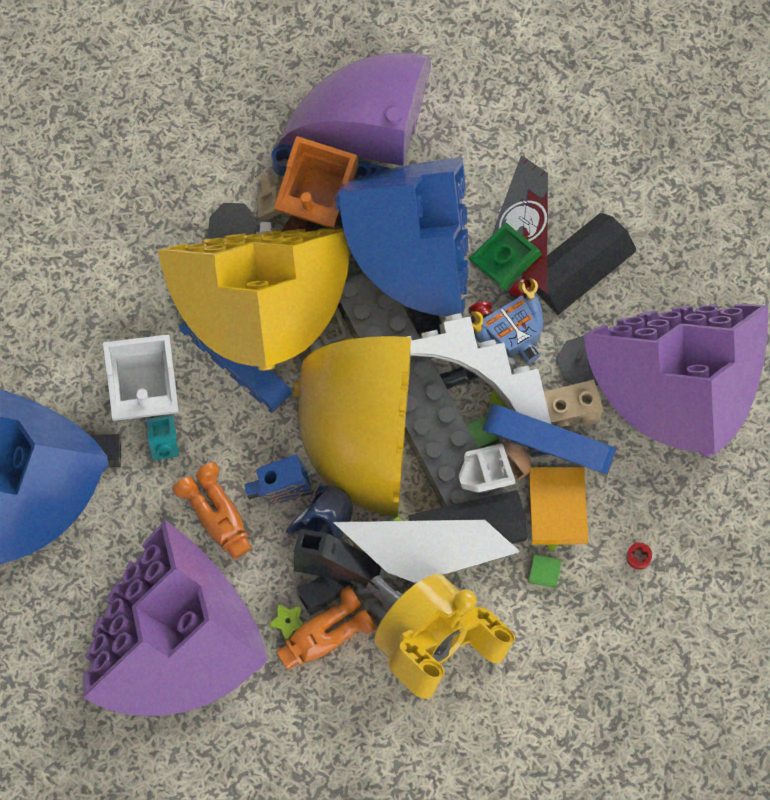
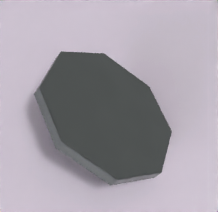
[208,203,257,239]
[557,336,598,386]

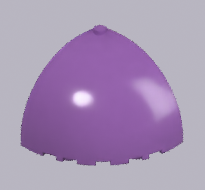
[278,53,431,166]
[584,304,768,456]
[82,520,268,716]

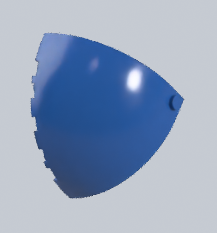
[335,157,469,316]
[0,389,107,564]

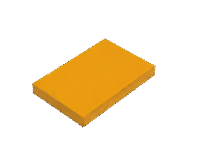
[529,467,589,545]

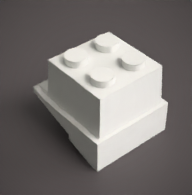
[103,335,179,421]

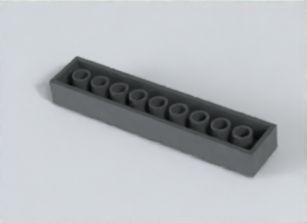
[338,272,502,507]

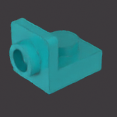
[146,415,179,460]

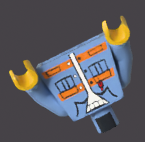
[471,278,543,364]

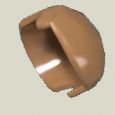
[499,441,531,480]

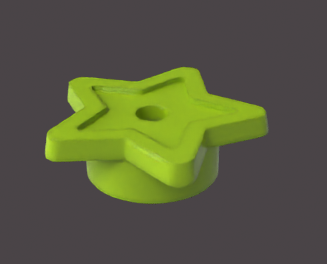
[269,604,303,640]

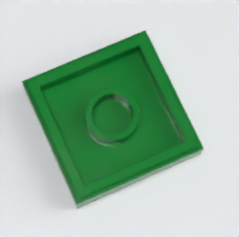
[468,222,542,291]

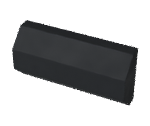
[522,213,636,315]
[408,490,528,544]

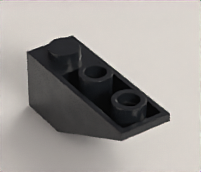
[294,529,382,585]

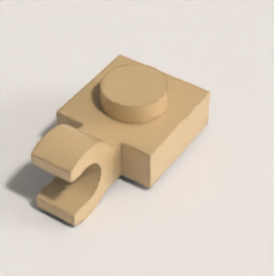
[257,172,282,220]

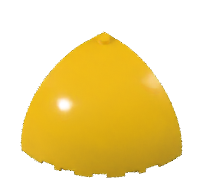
[158,228,350,370]
[293,336,411,517]

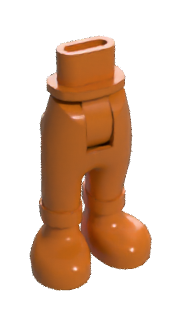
[172,462,252,560]
[276,586,377,670]

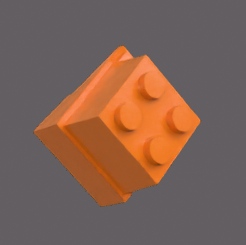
[274,136,359,229]

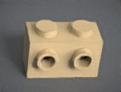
[544,380,603,430]

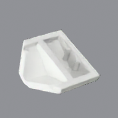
[459,443,515,492]

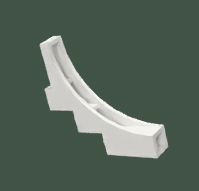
[407,313,551,424]

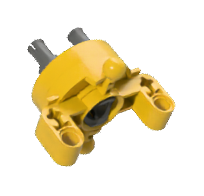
[367,574,515,699]

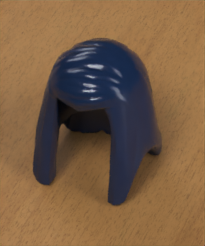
[286,485,353,540]

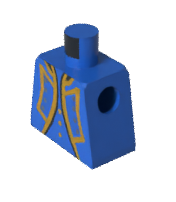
[244,454,313,504]

